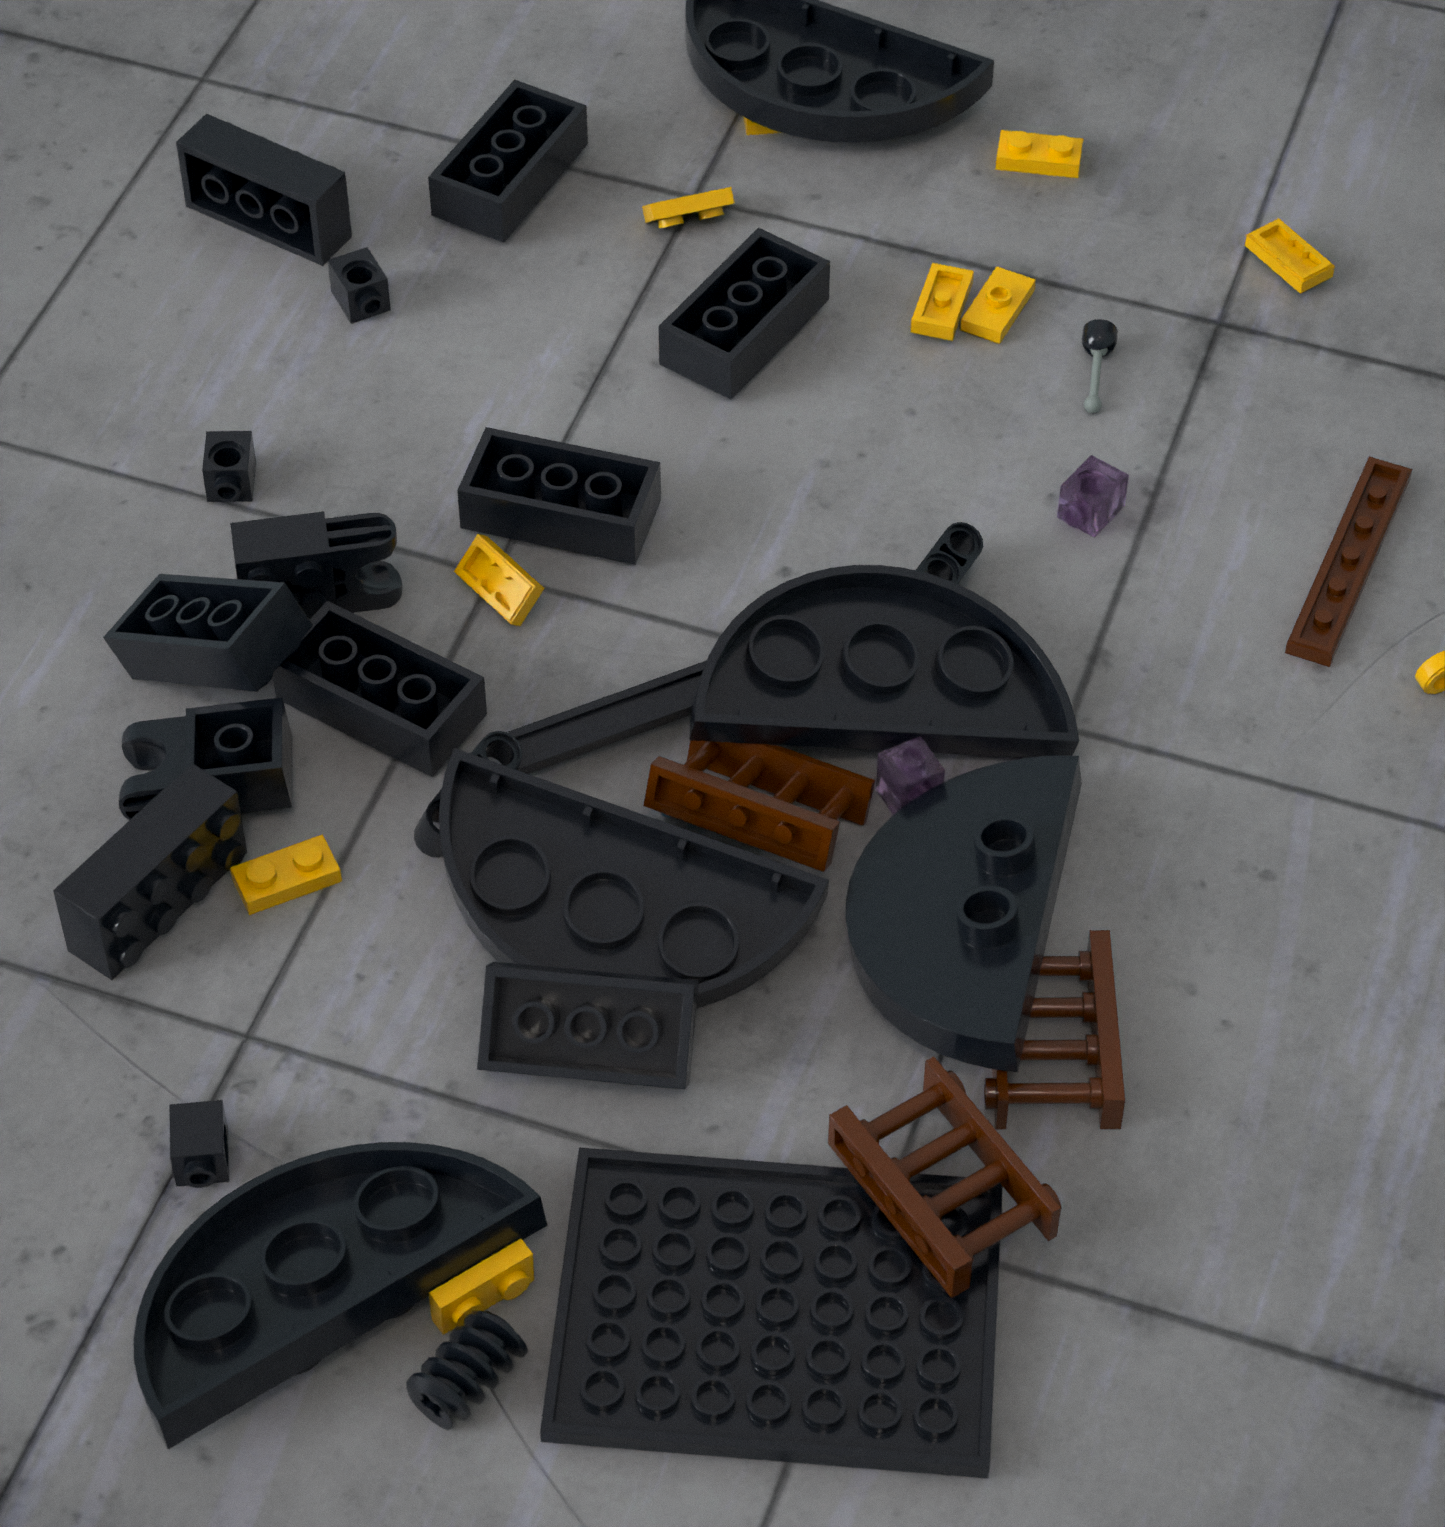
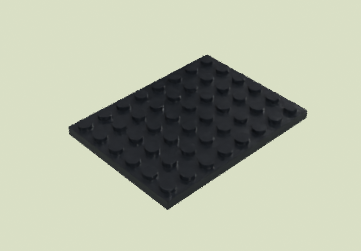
[540,1147,1003,1478]

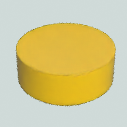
[1415,651,1445,694]

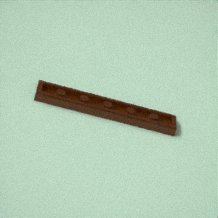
[1285,456,1412,667]

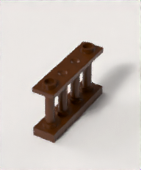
[643,740,876,872]
[984,930,1125,1129]
[828,1056,1061,1298]

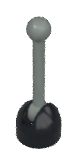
[1082,319,1118,413]

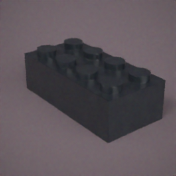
[428,79,588,243]
[176,113,352,266]
[658,227,830,400]
[457,427,661,565]
[103,574,313,692]
[273,601,487,777]
[53,763,247,980]
[477,962,699,1089]

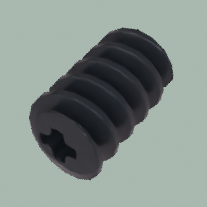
[406,1310,528,1431]

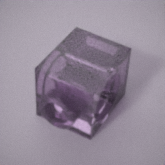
[1057,455,1129,538]
[876,736,945,815]

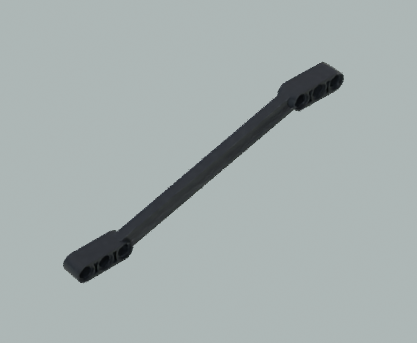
[414,522,984,858]

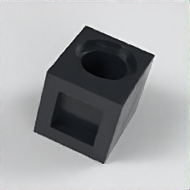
[328,247,391,324]
[202,431,256,502]
[169,1100,229,1188]

